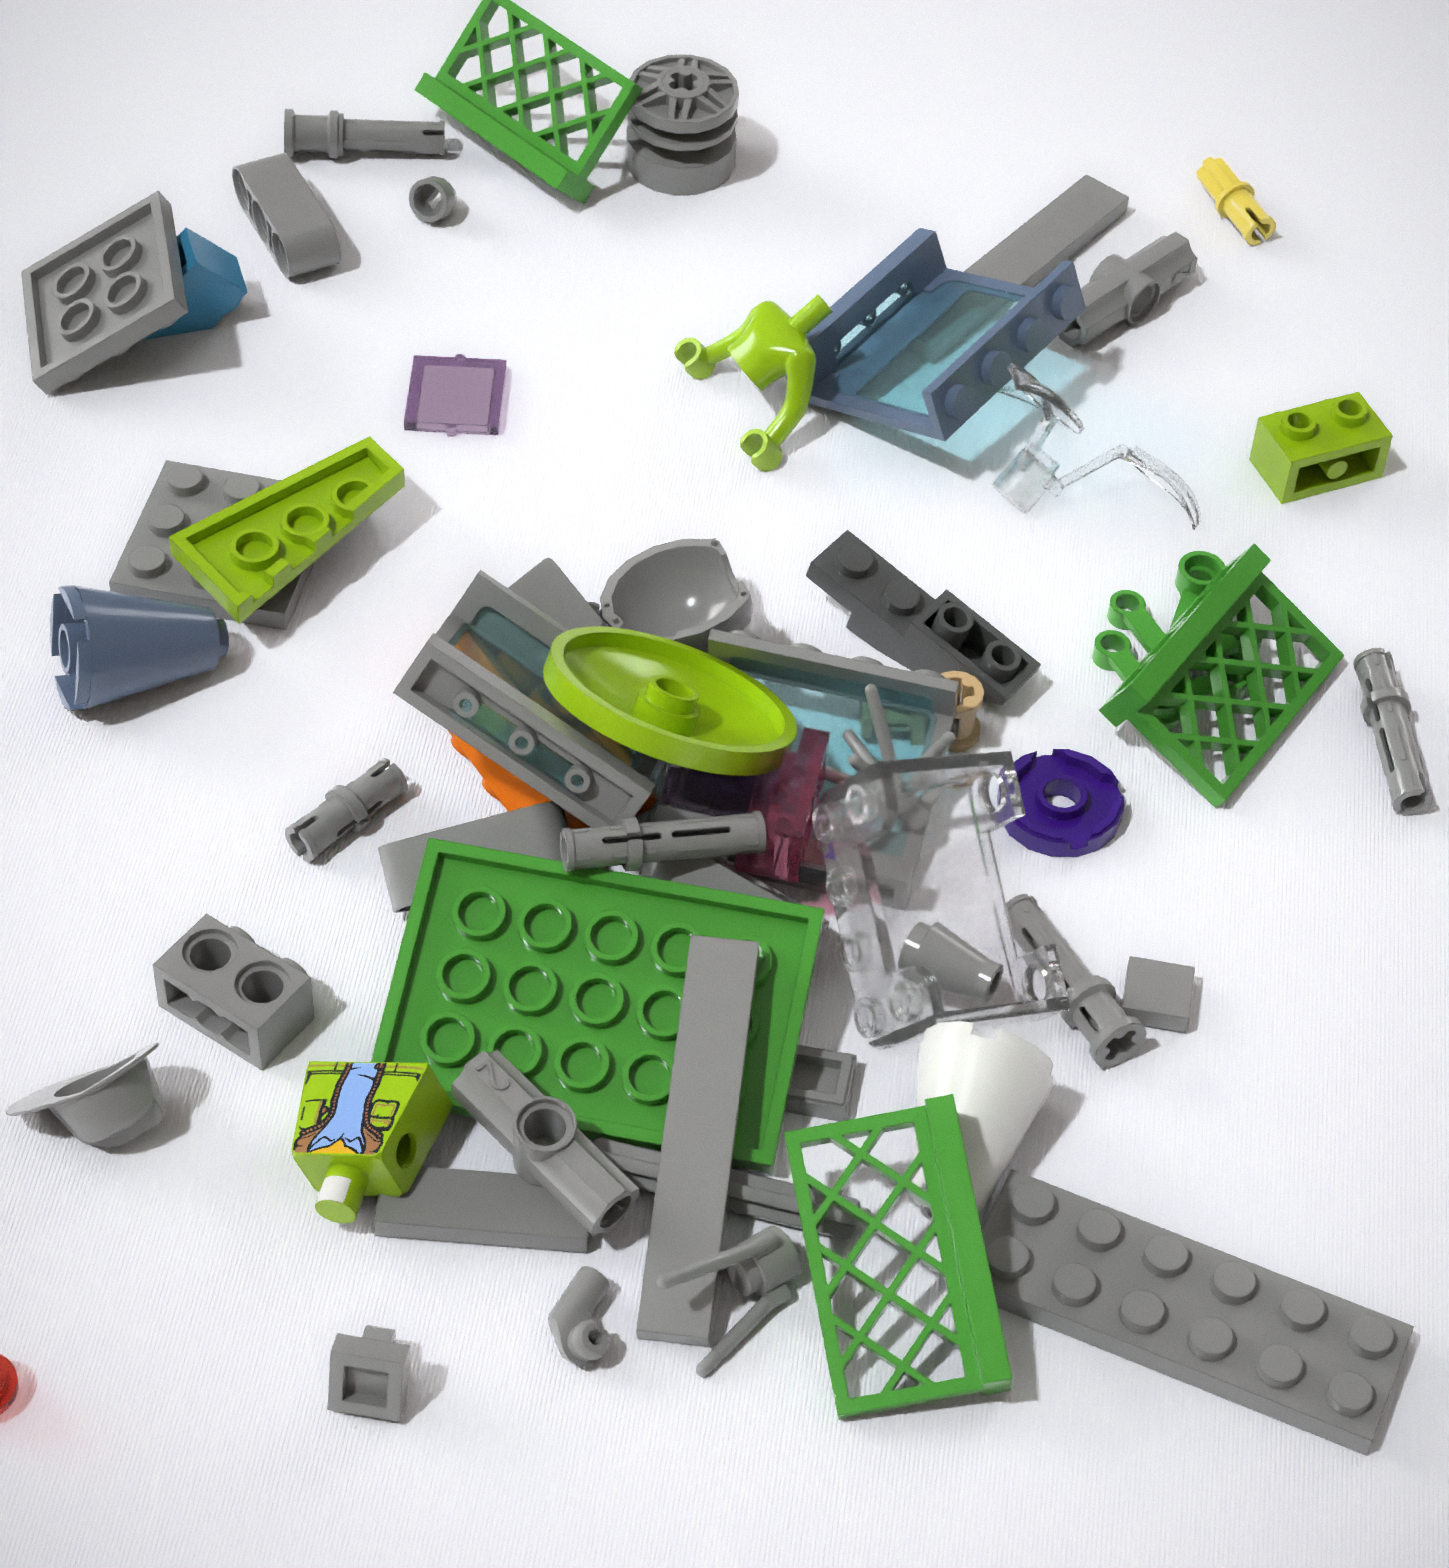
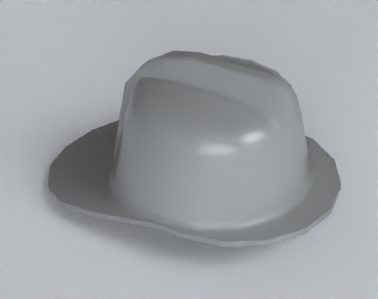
[5,1042,165,1148]

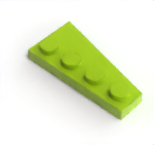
[169,436,405,624]

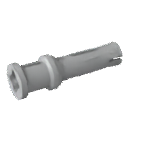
[284,108,445,159]
[998,894,1147,1067]

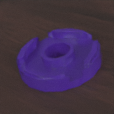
[997,749,1125,857]

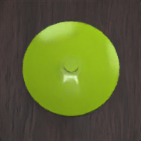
[543,626,797,776]

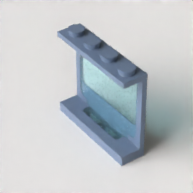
[785,228,1086,441]

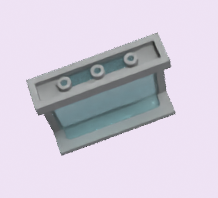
[393,569,658,827]
[653,629,959,912]

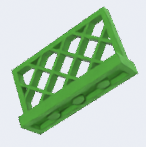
[414,0,643,204]
[1099,543,1345,808]
[784,1094,1013,1419]

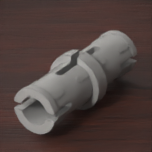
[285,758,408,862]

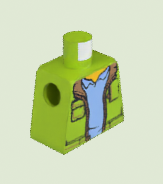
[291,1061,453,1224]

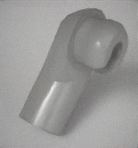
[548,1266,610,1367]

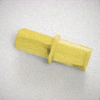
[1197,157,1276,246]

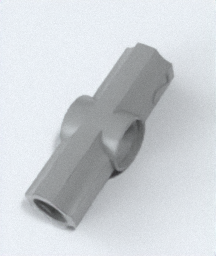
[1059,231,1198,347]
[451,1050,639,1236]

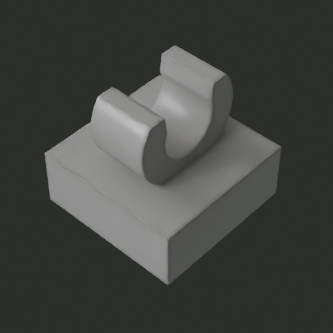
[327,1325,410,1422]

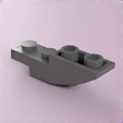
[805,529,1041,706]

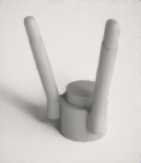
[657,1225,801,1377]

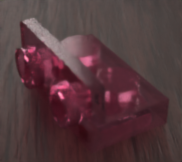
[734,727,830,883]

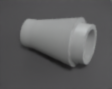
[898,921,1004,1002]

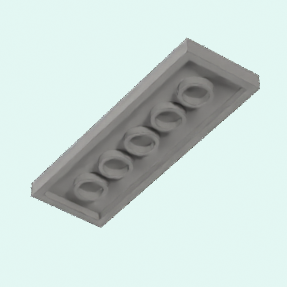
[982,1169,1414,1456]

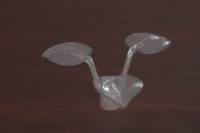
[991,362,1201,531]

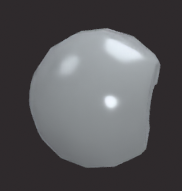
[600,538,753,654]

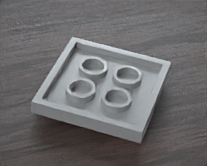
[21,190,188,395]
[109,460,315,630]

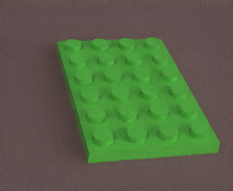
[371,837,825,1174]

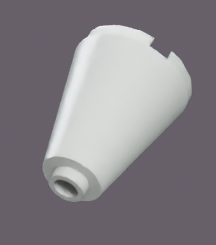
[911,1021,1054,1221]

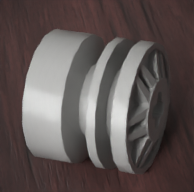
[626,54,739,196]

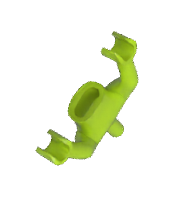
[674,294,833,472]

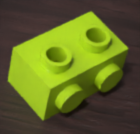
[1249,391,1393,504]

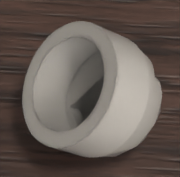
[409,176,457,222]

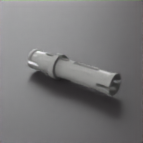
[1353,648,1433,816]
[560,811,767,872]

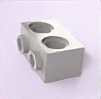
[152,913,315,1071]

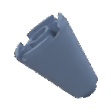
[50,585,229,711]

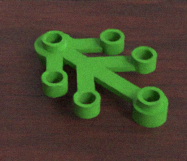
[1092,551,1263,729]

